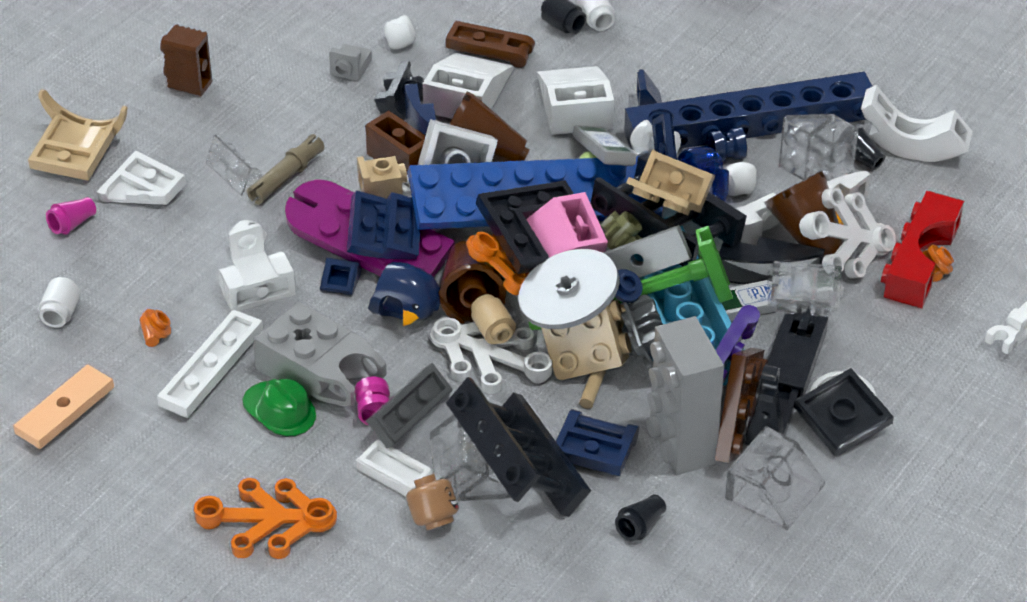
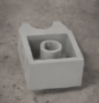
[253,302,387,406]

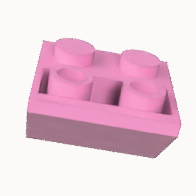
[526,192,608,257]

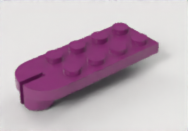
[285,179,455,277]

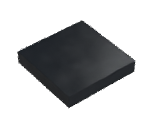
[794,368,894,457]

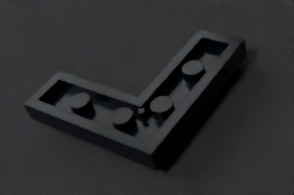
[475,180,574,274]

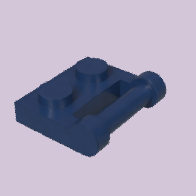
[556,409,640,476]

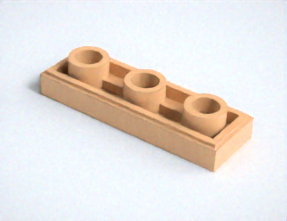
[13,364,114,449]

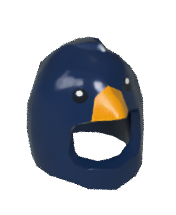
[368,262,440,326]

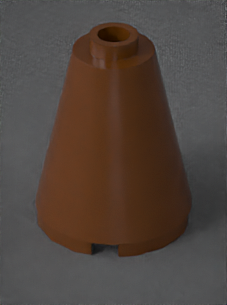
[449,91,530,162]
[764,171,844,256]
[439,241,507,324]

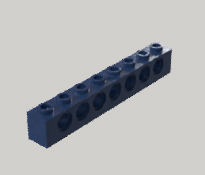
[624,71,873,149]

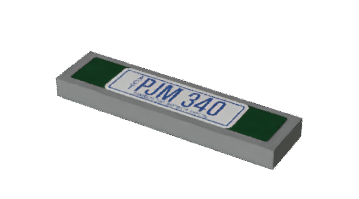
[573,126,637,166]

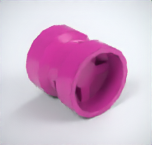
[354,376,390,425]

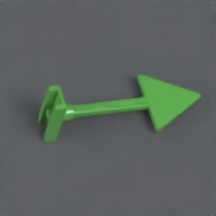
[528,226,733,330]

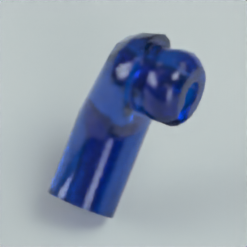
[712,169,729,201]

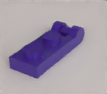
[716,305,760,383]

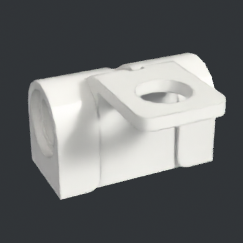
[218,223,296,311]

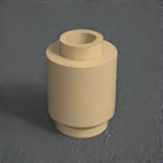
[471,294,516,344]

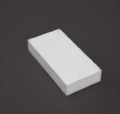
[355,439,434,496]

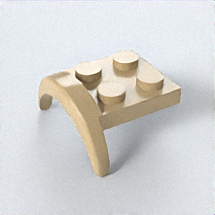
[28,89,128,181]

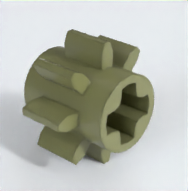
[600,211,642,249]

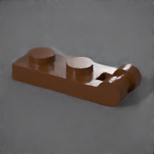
[445,20,535,68]

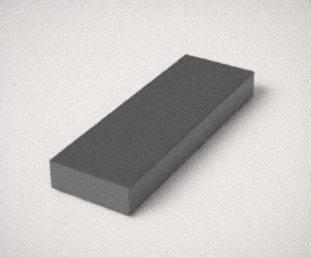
[366,363,453,449]

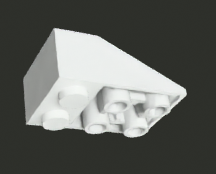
[423,53,513,119]
[537,66,614,135]

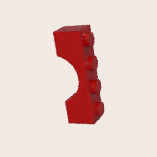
[881,190,964,309]

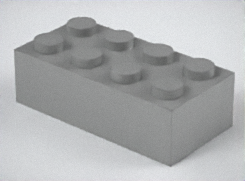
[646,316,724,475]

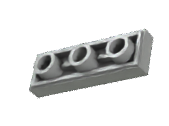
[603,225,692,277]

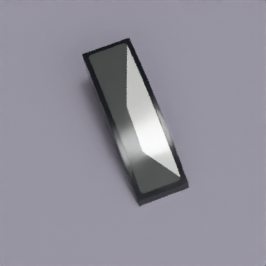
[719,237,825,284]

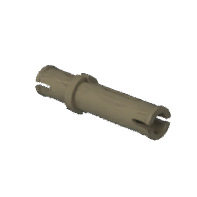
[246,134,325,205]

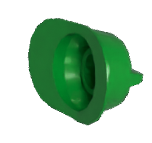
[242,379,316,436]

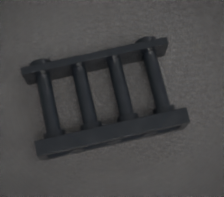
[590,153,747,267]
[446,377,591,517]

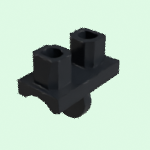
[374,61,424,120]

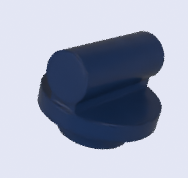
[615,269,643,303]

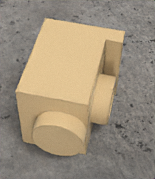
[357,156,407,199]

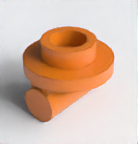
[922,244,954,282]
[139,309,171,347]

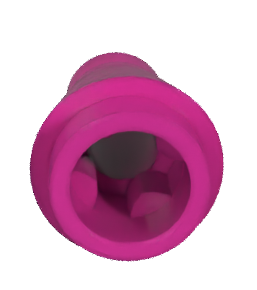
[46,197,96,234]

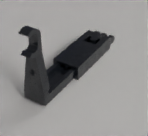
[745,301,829,453]

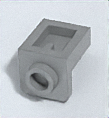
[329,44,372,81]

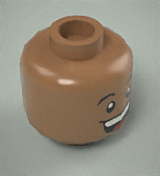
[406,474,459,530]

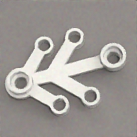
[799,187,896,279]
[430,317,552,394]

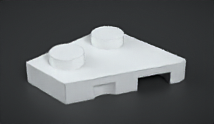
[97,150,187,205]

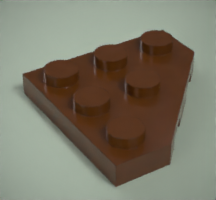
[715,348,768,463]

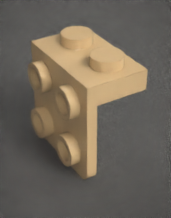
[626,150,715,215]
[541,300,632,380]

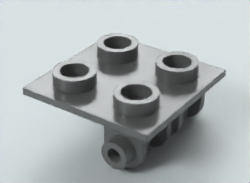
[621,295,663,371]

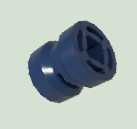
[708,127,747,163]

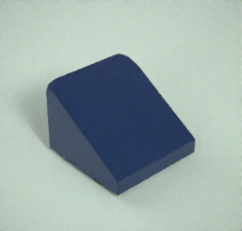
[636,69,662,106]
[320,257,362,296]

